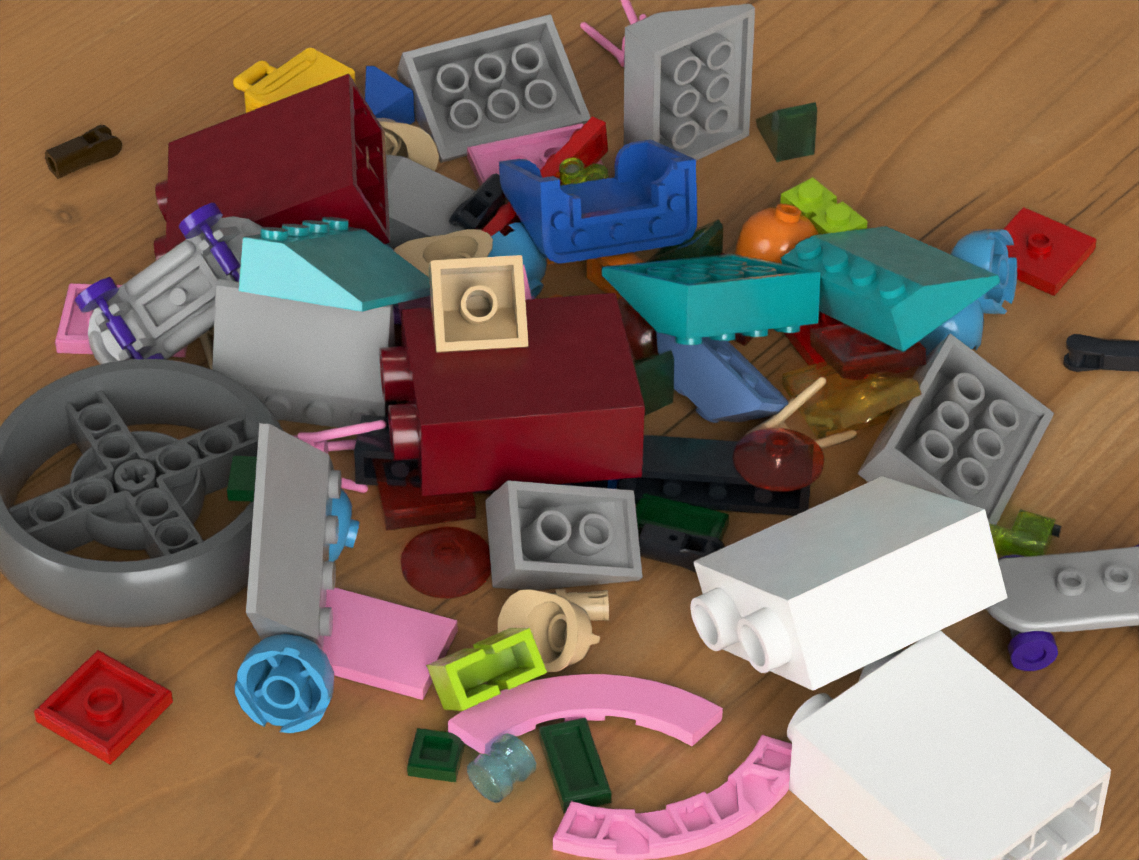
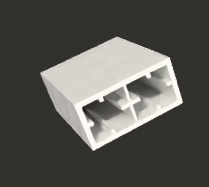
[690,476,1007,691]
[787,630,1111,860]

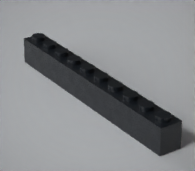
[354,415,812,516]

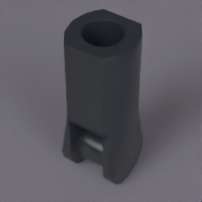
[449,173,507,230]
[1063,334,1139,372]
[639,523,725,573]

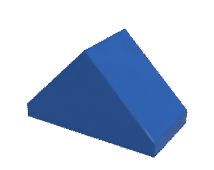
[365,66,415,124]

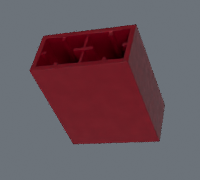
[154,73,391,260]
[379,293,645,496]

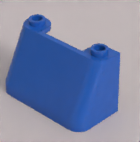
[499,139,698,263]

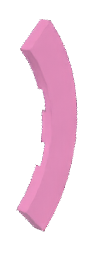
[448,674,723,756]
[553,735,792,860]

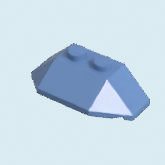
[656,331,789,423]

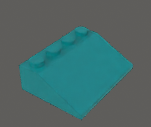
[239,217,430,312]
[781,226,1000,352]
[602,254,821,345]

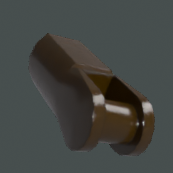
[45,125,122,179]

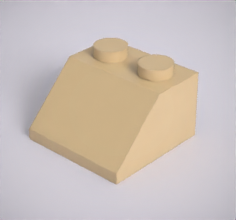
[429,255,528,353]

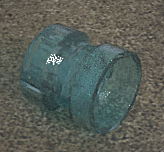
[467,733,536,803]

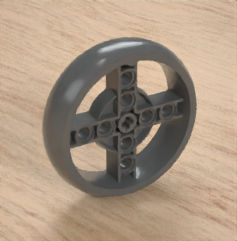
[0,359,284,628]

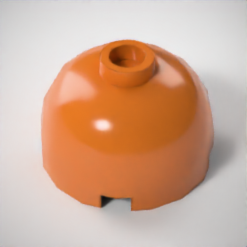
[734,204,819,264]

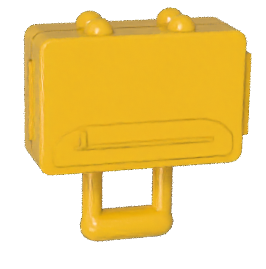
[233,48,356,113]

